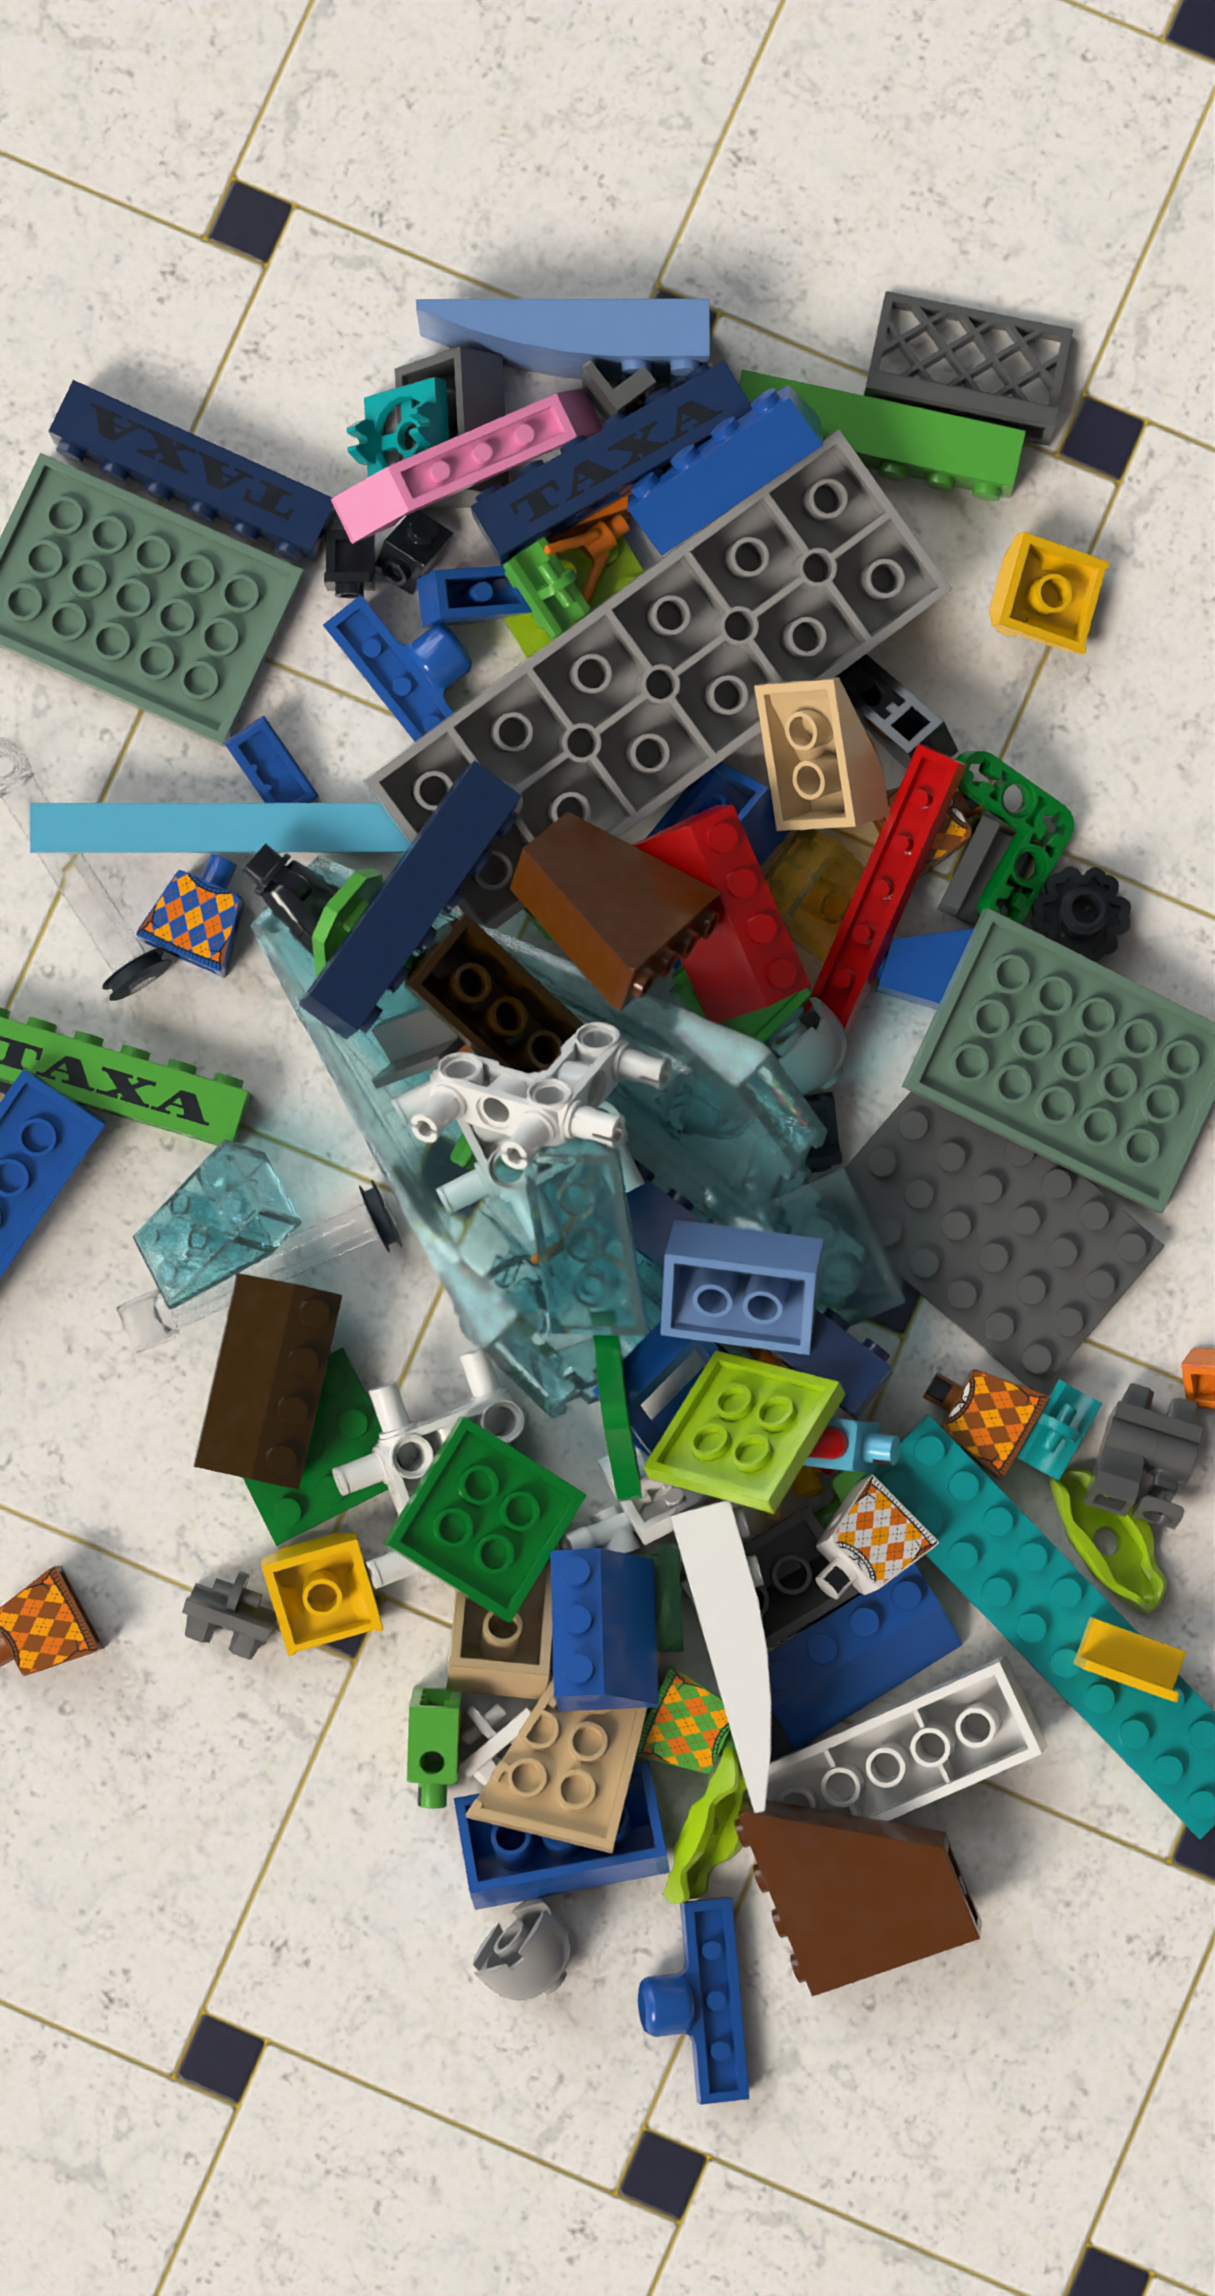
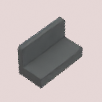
[582,360,656,421]
[937,815,1029,927]
[371,1005,466,1089]

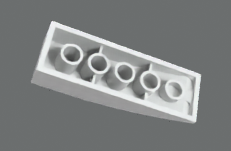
[670,1500,771,1813]
[746,1655,1048,1821]

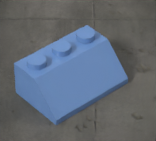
[660,1219,824,1355]

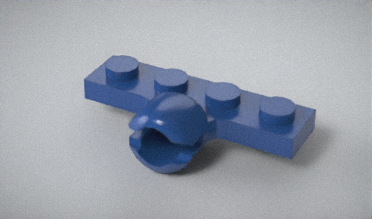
[323,595,472,742]
[638,1897,750,2105]

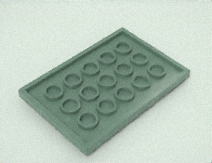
[0,453,305,747]
[901,908,1215,1213]

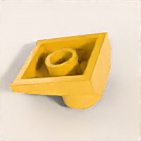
[989,532,1110,655]
[261,1533,384,1656]

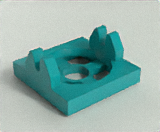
[346,377,449,477]

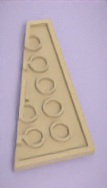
[466,1552,683,1853]

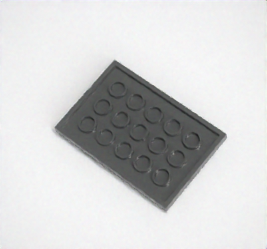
[814,1091,1165,1392]

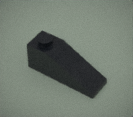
[834,654,958,769]

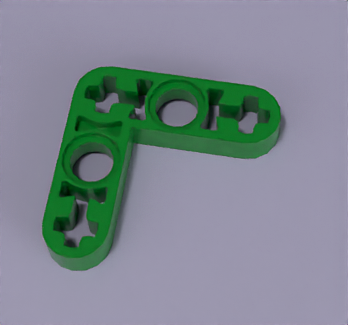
[956,751,1074,924]
[591,1315,643,1502]

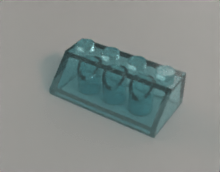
[523,1137,649,1336]

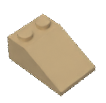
[754,678,890,831]
[446,1543,559,1700]

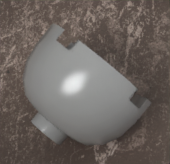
[751,997,847,1095]
[473,1899,571,2000]

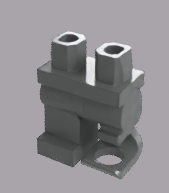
[1083,1383,1204,1530]

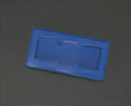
[224,716,319,803]

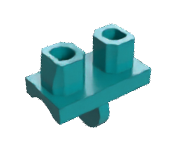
[1016,1379,1102,1481]

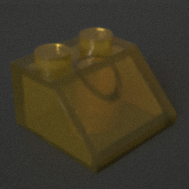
[764,829,865,963]

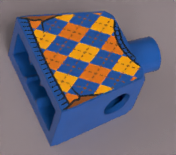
[136,853,245,978]

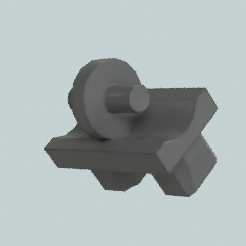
[182,1571,277,1660]

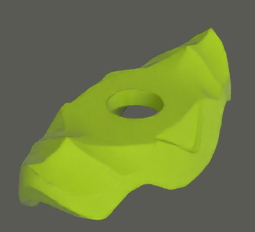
[1049,1468,1167,1615]
[662,1746,747,1904]

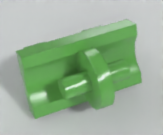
[503,537,592,639]

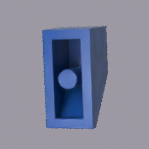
[416,566,532,627]

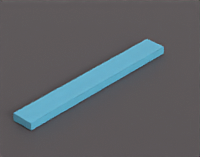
[30,803,410,853]

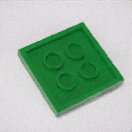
[243,1347,404,1546]
[382,1416,587,1623]

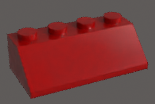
[632,805,811,1025]

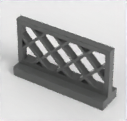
[864,291,1073,446]

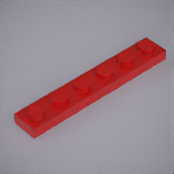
[803,744,967,1033]

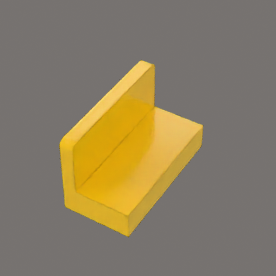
[1074,1617,1186,1703]

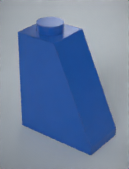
[875,928,974,1010]

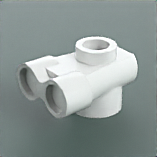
[559,1506,641,1555]

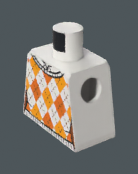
[815,1474,939,1599]

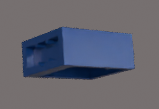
[592,1321,730,1458]

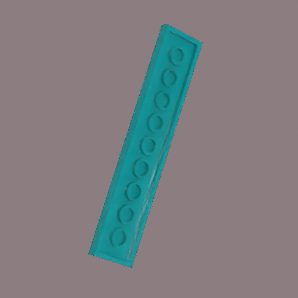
[856,1414,1215,1839]

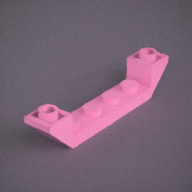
[331,388,603,544]

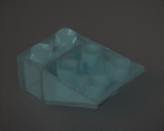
[133,1139,302,1309]

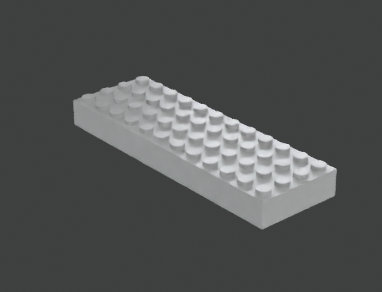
[362,429,953,935]

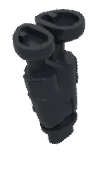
[241,843,340,958]

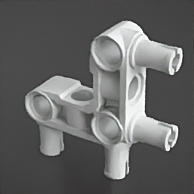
[411,1022,672,1169]
[391,1067,645,1241]
[332,1347,525,1589]

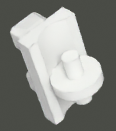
[459,1703,532,1786]

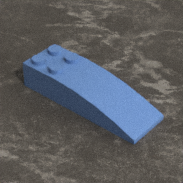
[416,299,710,388]

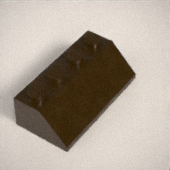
[404,913,585,1074]
[193,1273,343,1490]

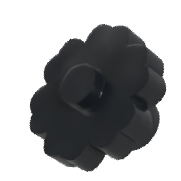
[1031,866,1131,963]

